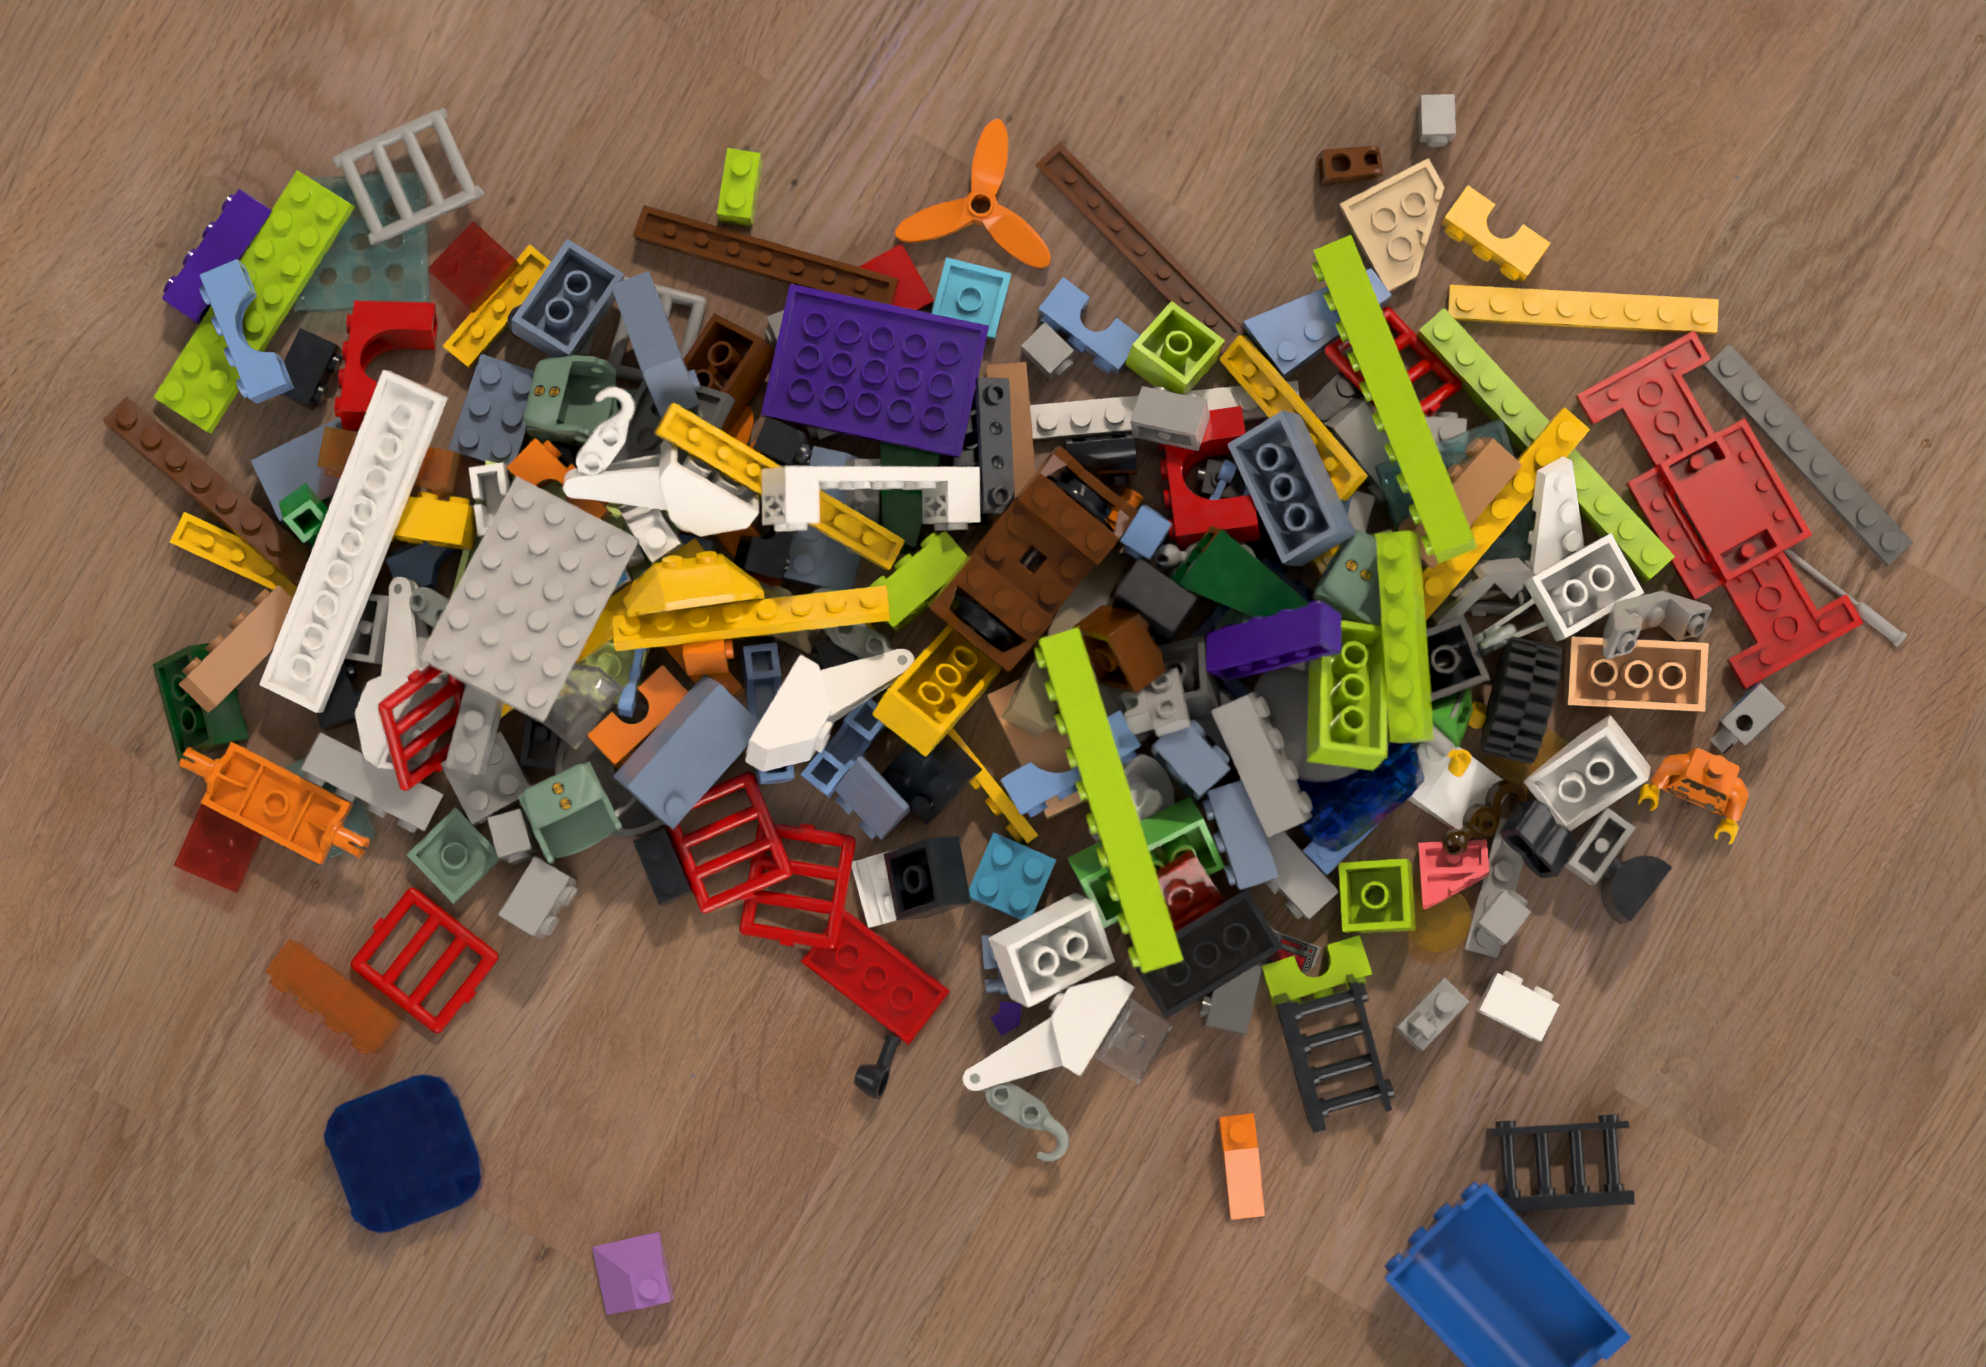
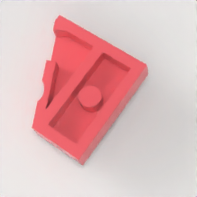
[1418,839,1489,909]

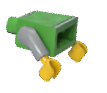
[1388,688,1487,777]

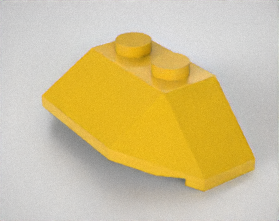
[623,551,764,617]

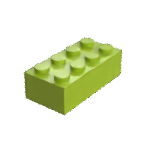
[1307,620,1387,770]

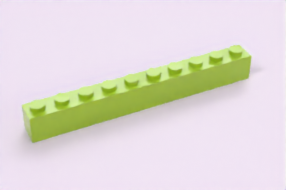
[1311,235,1477,563]
[1417,308,1675,584]
[1034,627,1183,973]

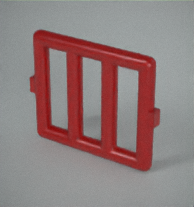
[1324,307,1462,417]
[377,665,465,791]
[665,771,793,914]
[739,823,856,949]
[350,887,499,1034]

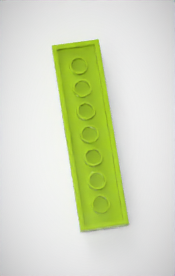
[154,170,355,434]

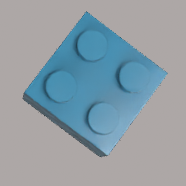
[969,832,1056,921]

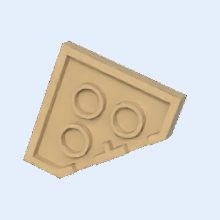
[1339,158,1444,292]

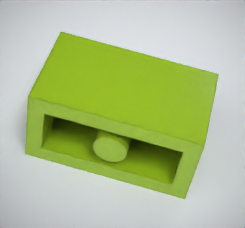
[717,148,763,227]

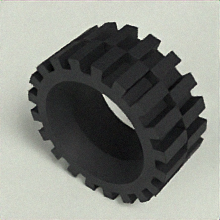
[1480,636,1562,764]

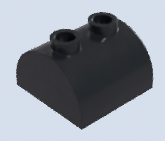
[1064,432,1137,485]
[1426,616,1490,702]
[1601,856,1672,924]

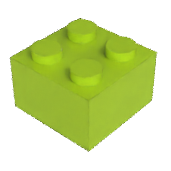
[1125,301,1225,395]
[1339,859,1416,934]

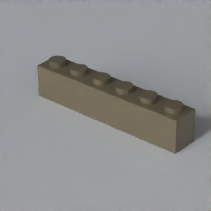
[1002,548,1128,738]

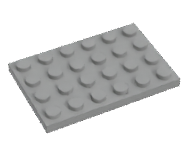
[419,476,639,723]

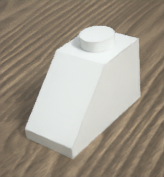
[618,504,684,563]

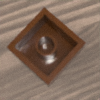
[1072,605,1167,693]

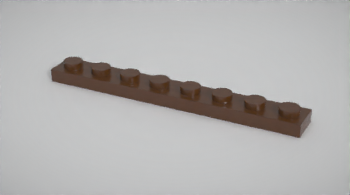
[1035,142,1247,356]
[633,205,899,305]
[103,396,311,587]

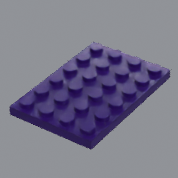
[761,284,989,459]

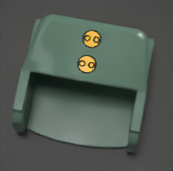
[523,355,617,447]
[1313,529,1382,626]
[518,761,623,865]

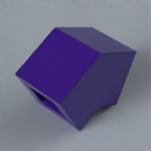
[991,1002,1022,1036]

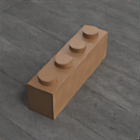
[1398,436,1522,569]
[179,585,293,713]

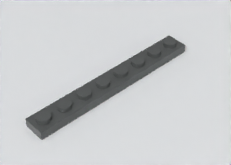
[1703,344,1913,567]

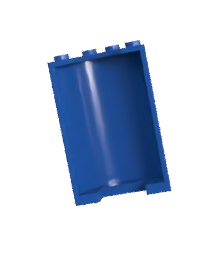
[1384,1181,1632,1367]

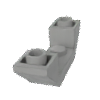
[1426,558,1535,630]
[1603,591,1712,659]

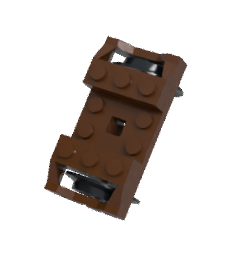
[927,446,1139,672]

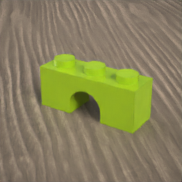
[1261,935,1372,1006]

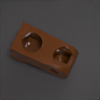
[1316,146,1384,187]

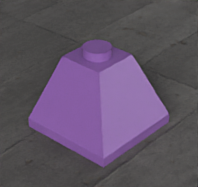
[592,1232,674,1315]

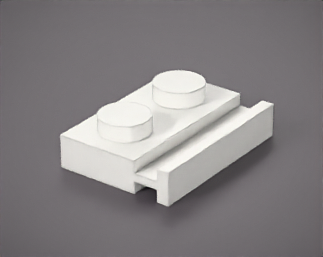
[852,849,896,928]

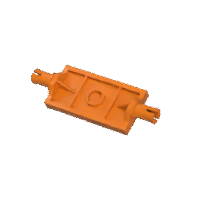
[179,742,370,864]

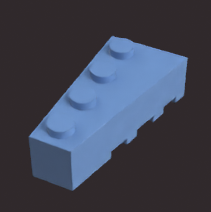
[1242,268,1392,379]

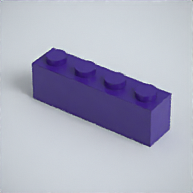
[162,189,272,325]
[1206,601,1341,682]

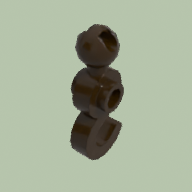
[1441,780,1527,855]

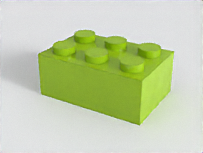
[869,531,967,635]

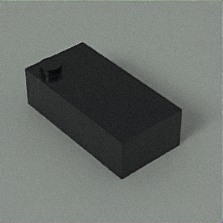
[1112,559,1197,646]
[1130,889,1283,1019]

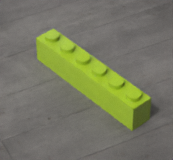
[1376,531,1434,744]

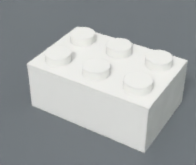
[988,893,1115,1008]

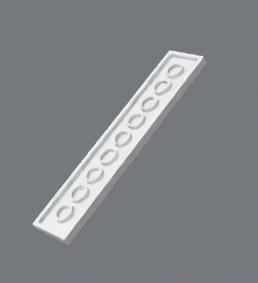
[259,370,448,713]

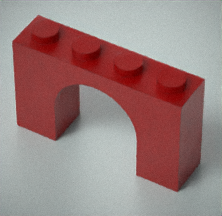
[334,300,439,431]
[1158,406,1260,551]

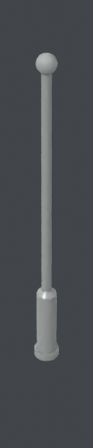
[1784,548,1907,647]

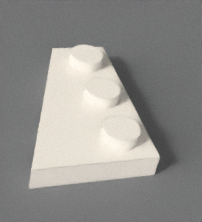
[1525,456,1585,575]

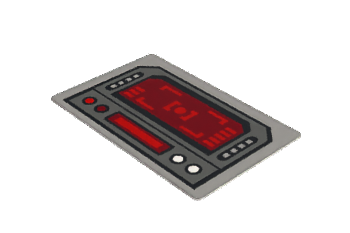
[1257,929,1321,974]

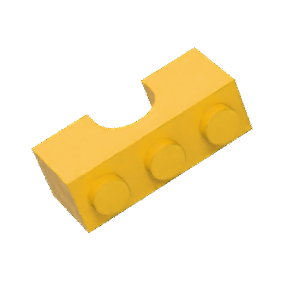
[1441,186,1551,282]

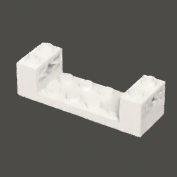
[762,467,980,531]

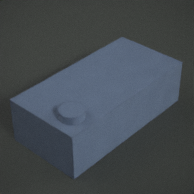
[611,271,701,419]
[1227,410,1356,567]
[251,417,359,526]
[613,674,760,829]

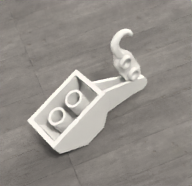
[563,388,759,536]

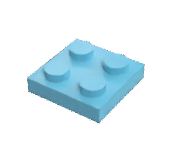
[932,257,1011,340]

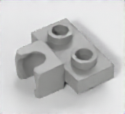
[1121,668,1191,736]

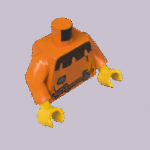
[1638,748,1749,845]

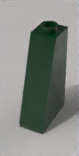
[880,442,942,554]
[1170,526,1309,617]

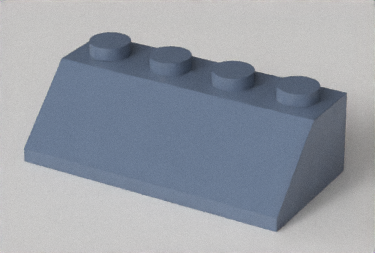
[784,446,881,591]

